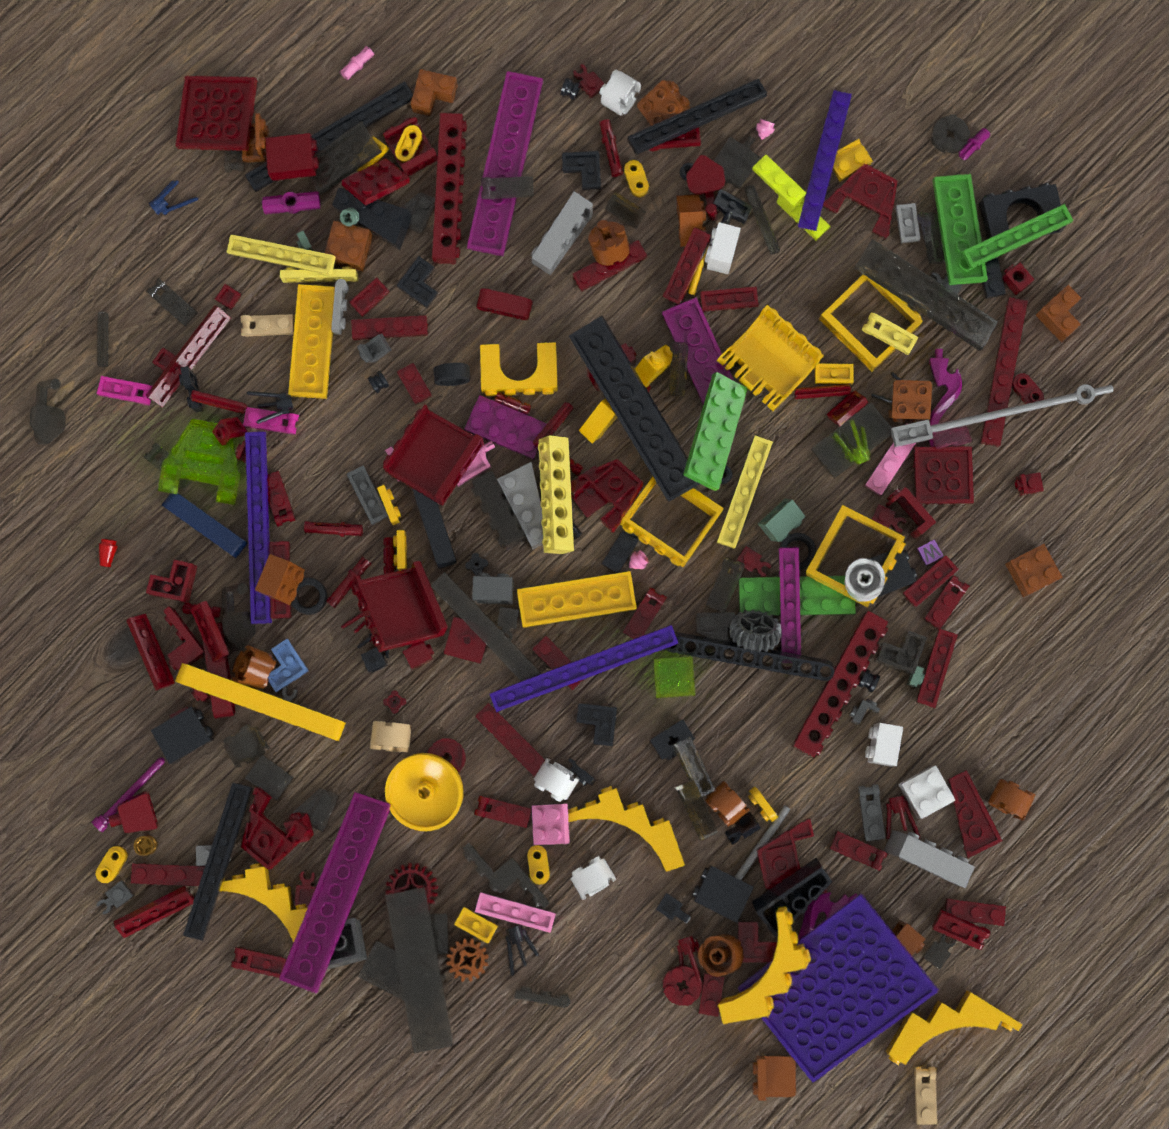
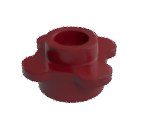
[383,690,406,714]

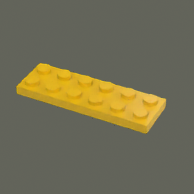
[288,284,335,399]
[517,571,637,628]

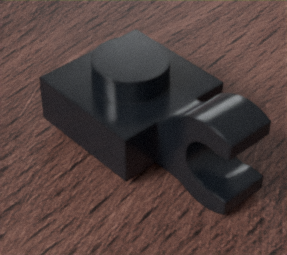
[568,758,597,786]
[725,812,761,845]
[656,893,691,924]

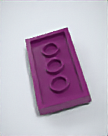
[464,395,547,460]

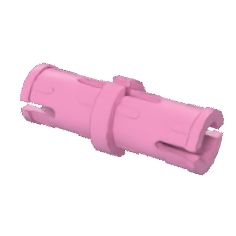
[340,46,374,80]

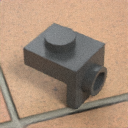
[357,334,391,362]
[849,699,880,725]

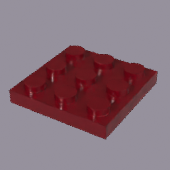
[913,446,974,504]

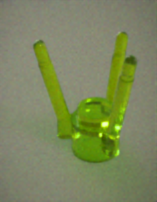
[834,420,871,465]

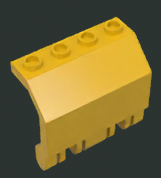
[717,305,824,411]

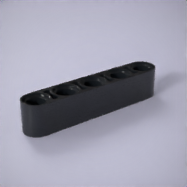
[412,488,457,569]

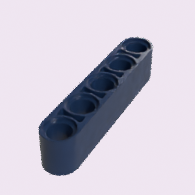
[162,490,248,559]

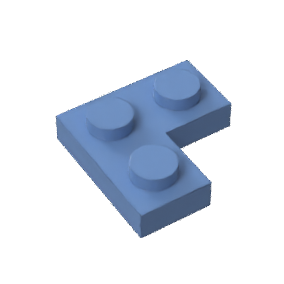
[268,639,309,692]

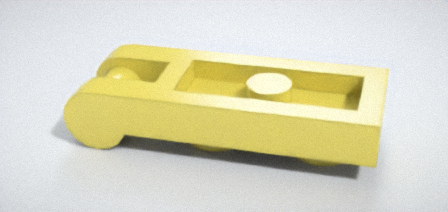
[862,313,918,355]

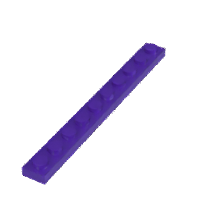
[245,432,272,624]
[490,625,679,712]

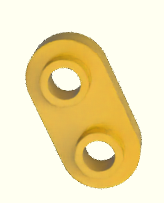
[395,125,422,163]
[624,160,649,198]
[748,786,778,822]
[527,845,550,885]
[96,846,128,883]

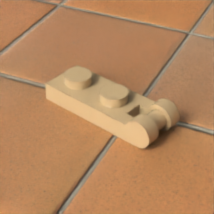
[241,314,294,336]
[914,1067,937,1125]

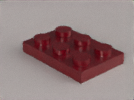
[342,158,410,206]

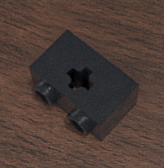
[649,719,695,761]

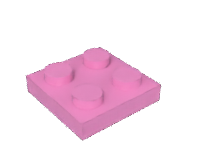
[532,804,570,845]

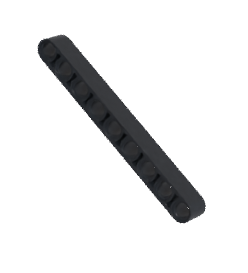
[665,632,834,681]

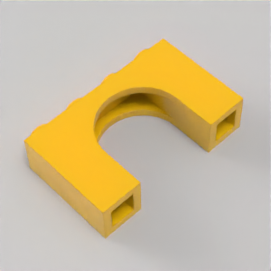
[480,342,558,396]

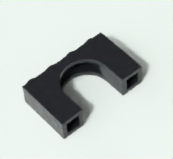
[979,183,1066,239]

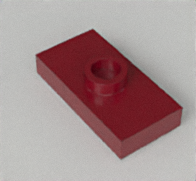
[349,277,390,317]

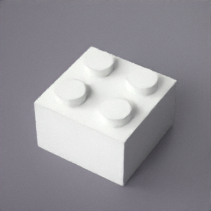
[705,222,741,274]
[865,723,903,766]
[898,766,955,819]

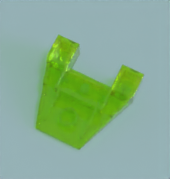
[158,419,240,505]

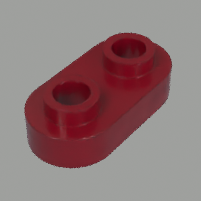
[1012,373,1044,404]

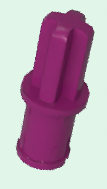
[959,128,990,160]

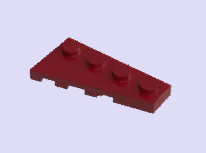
[948,770,1002,858]

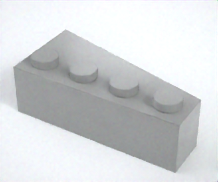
[531,191,593,275]
[497,462,543,550]
[884,830,974,888]

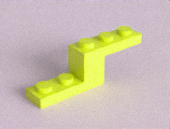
[752,155,830,241]

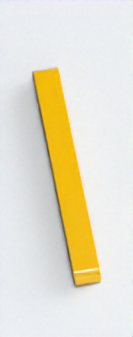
[175,663,346,741]

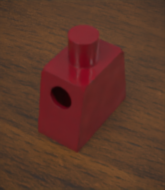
[108,790,159,833]

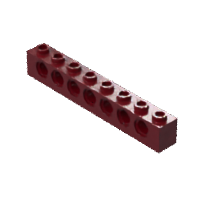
[432,113,467,264]
[792,611,888,758]

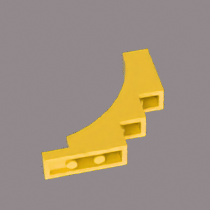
[885,991,1023,1065]

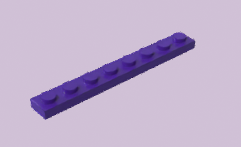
[798,90,852,231]

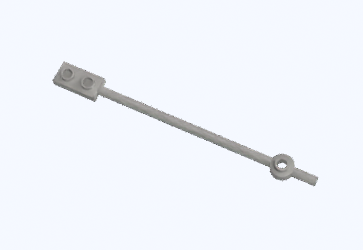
[890,384,1113,447]

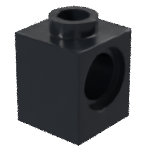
[361,647,388,674]

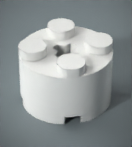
[600,70,641,116]
[845,559,885,602]
[534,758,579,802]
[571,856,616,900]

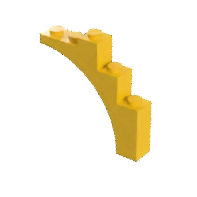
[579,344,679,443]
[568,786,685,872]
[220,863,308,943]
[719,906,811,1024]

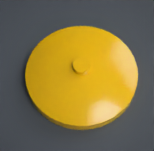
[385,753,464,831]

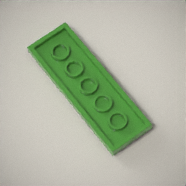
[932,174,988,285]
[683,372,747,491]
[739,576,856,616]

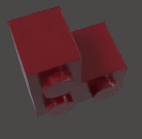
[146,560,198,603]

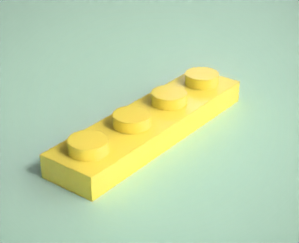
[280,267,358,283]

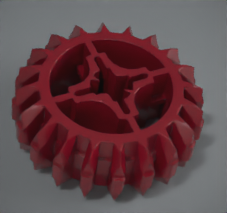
[385,862,439,916]

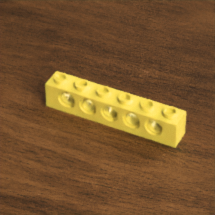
[538,435,574,554]

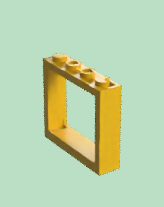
[819,269,923,372]
[620,477,724,568]
[806,505,906,608]

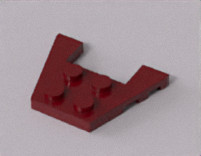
[823,163,898,240]
[571,459,643,533]
[241,787,312,869]
[756,818,827,894]

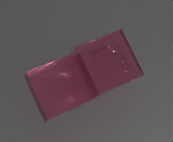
[932,425,972,449]

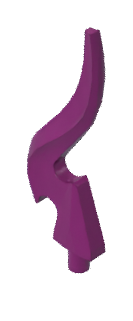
[929,349,962,447]
[798,892,858,940]

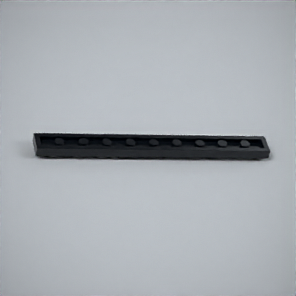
[245,81,413,193]

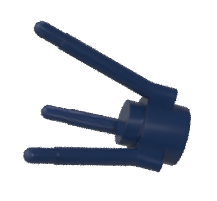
[149,180,198,216]

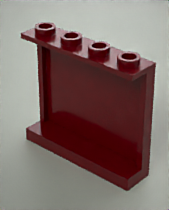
[383,404,484,506]
[351,561,448,652]

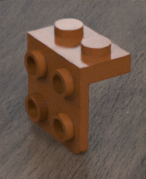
[637,80,691,126]
[242,113,269,162]
[888,380,932,423]
[752,1056,796,1101]

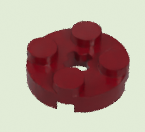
[427,738,466,773]
[662,964,702,1006]

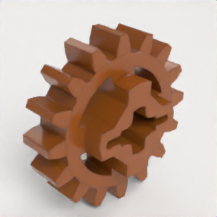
[446,938,489,982]

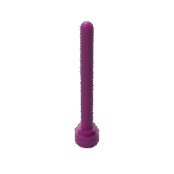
[91,757,165,832]

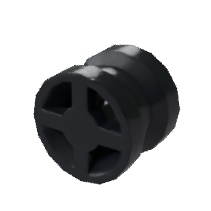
[560,77,581,101]
[367,370,390,394]
[858,669,880,693]

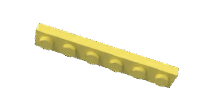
[226,235,336,275]
[717,436,773,549]

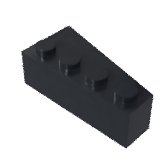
[332,188,412,251]
[752,858,833,941]

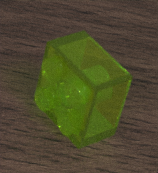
[653,656,695,699]

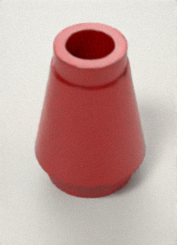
[99,539,118,567]

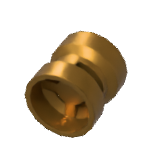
[134,836,158,856]

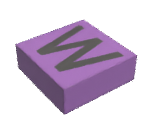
[917,540,943,566]

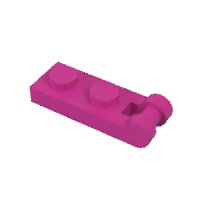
[97,376,152,406]
[243,407,299,434]

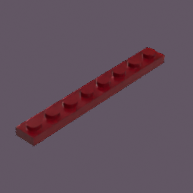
[980,297,1028,447]

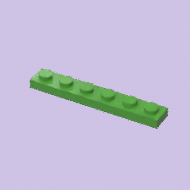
[962,204,1073,269]

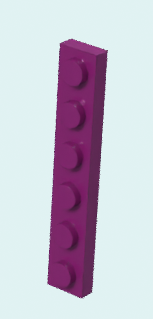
[779,547,801,663]

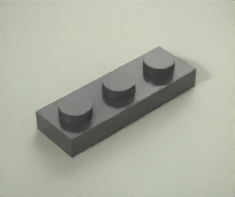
[347,466,389,525]

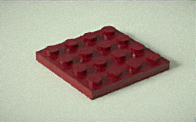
[175,76,258,151]

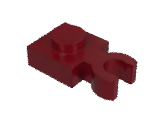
[573,64,605,99]
[871,504,907,533]
[735,546,772,577]
[294,872,316,906]

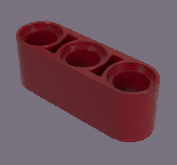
[476,288,533,320]

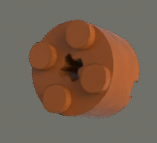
[588,220,630,266]
[232,645,276,690]
[988,779,1036,821]
[705,780,750,827]
[698,934,744,977]

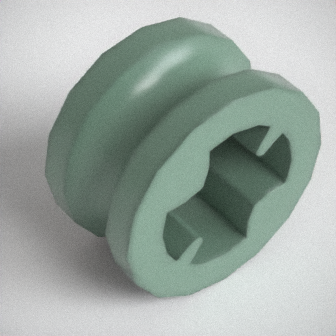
[340,208,359,226]

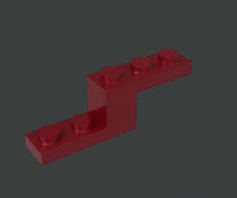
[163,606,211,702]

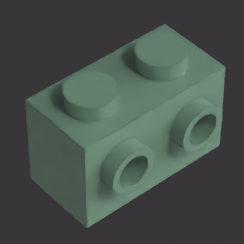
[758,499,806,542]

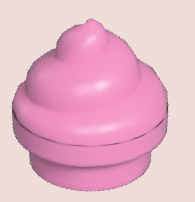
[756,119,775,140]
[629,550,649,569]

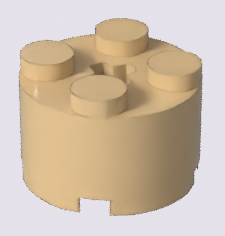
[370,721,411,753]

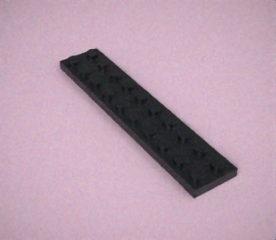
[569,316,700,502]

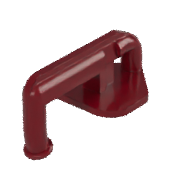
[686,155,725,222]

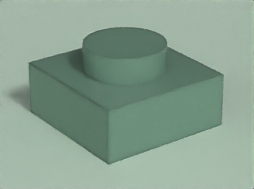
[296,231,313,251]
[906,666,924,688]

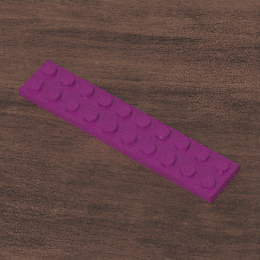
[467,71,543,257]
[279,792,391,994]

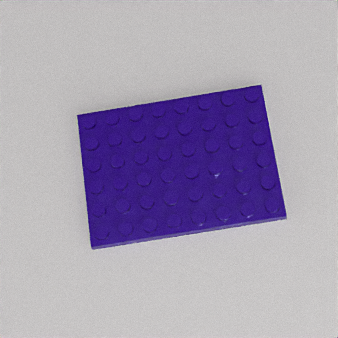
[737,893,939,1083]

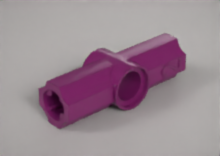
[262,191,321,214]

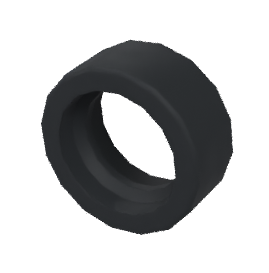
[433,363,470,386]
[779,533,816,570]
[291,577,327,615]

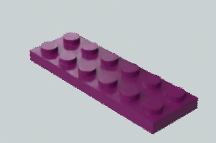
[662,298,734,405]

